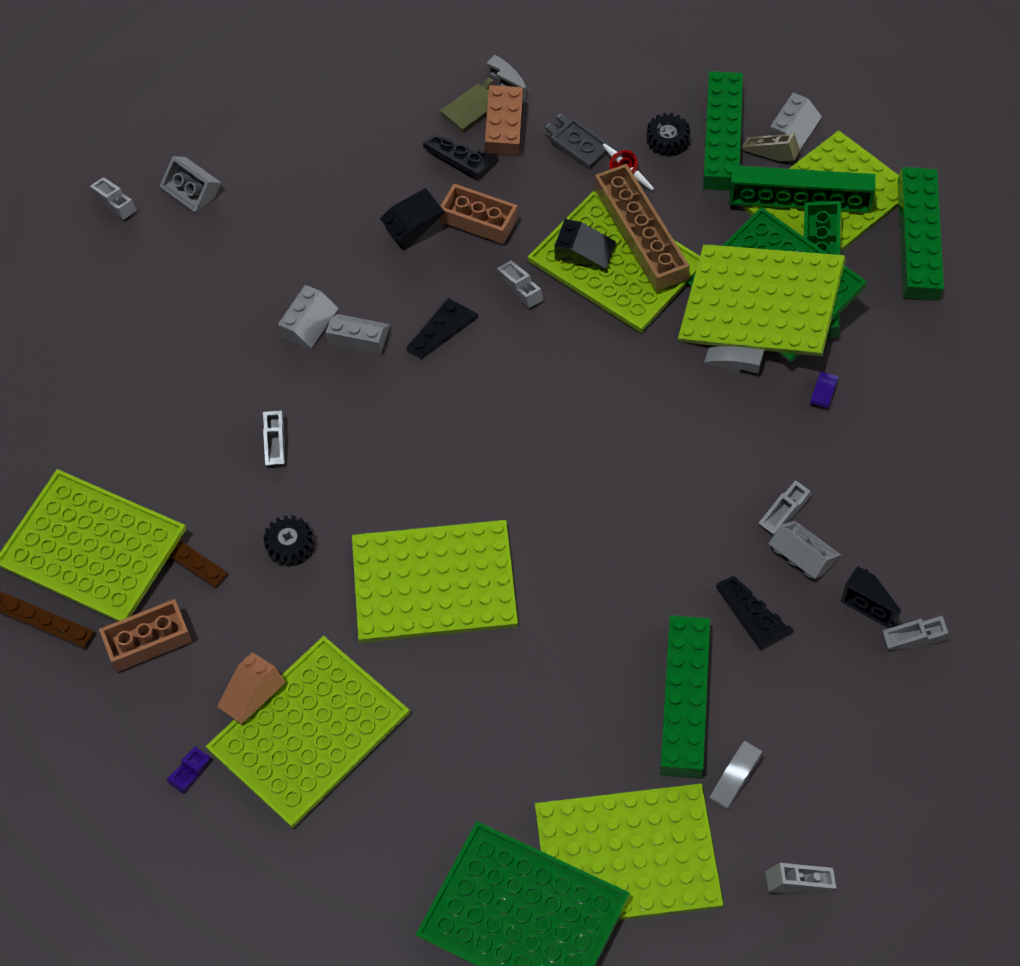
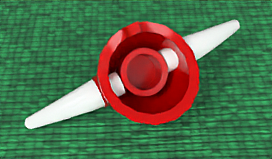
[603,144,654,190]

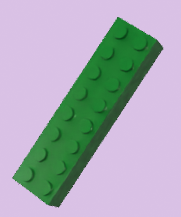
[703,71,743,191]
[729,165,876,213]
[897,167,944,301]
[804,201,842,338]
[660,615,710,779]

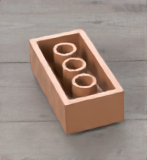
[485,85,523,156]
[440,184,518,244]
[99,599,192,673]

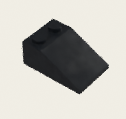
[380,188,445,248]
[554,218,616,271]
[841,566,901,629]

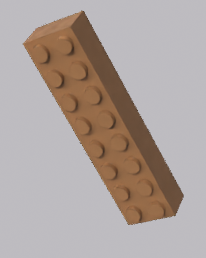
[594,164,690,291]

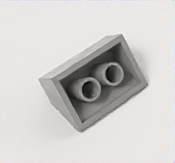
[769,93,822,151]
[159,156,221,213]
[278,285,339,350]
[326,314,390,355]
[768,521,841,579]

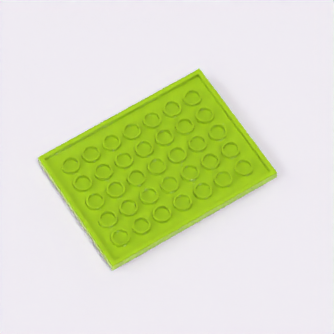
[742,130,899,252]
[528,191,700,333]
[678,244,846,356]
[0,469,187,622]
[352,520,518,643]
[205,636,410,829]
[535,783,723,921]

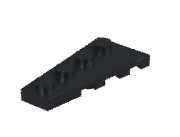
[423,134,498,179]
[406,298,478,360]
[716,576,794,649]

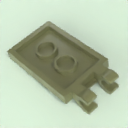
[440,77,494,133]

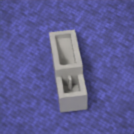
[487,55,526,100]
[90,177,137,220]
[497,260,544,308]
[704,346,764,374]
[263,410,285,466]
[759,480,812,535]
[883,615,950,650]
[709,740,763,810]

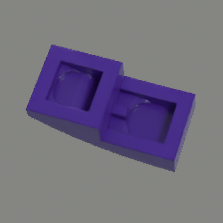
[810,372,839,408]
[167,747,211,794]

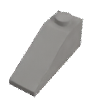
[765,863,837,894]

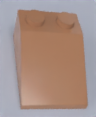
[217,652,285,724]

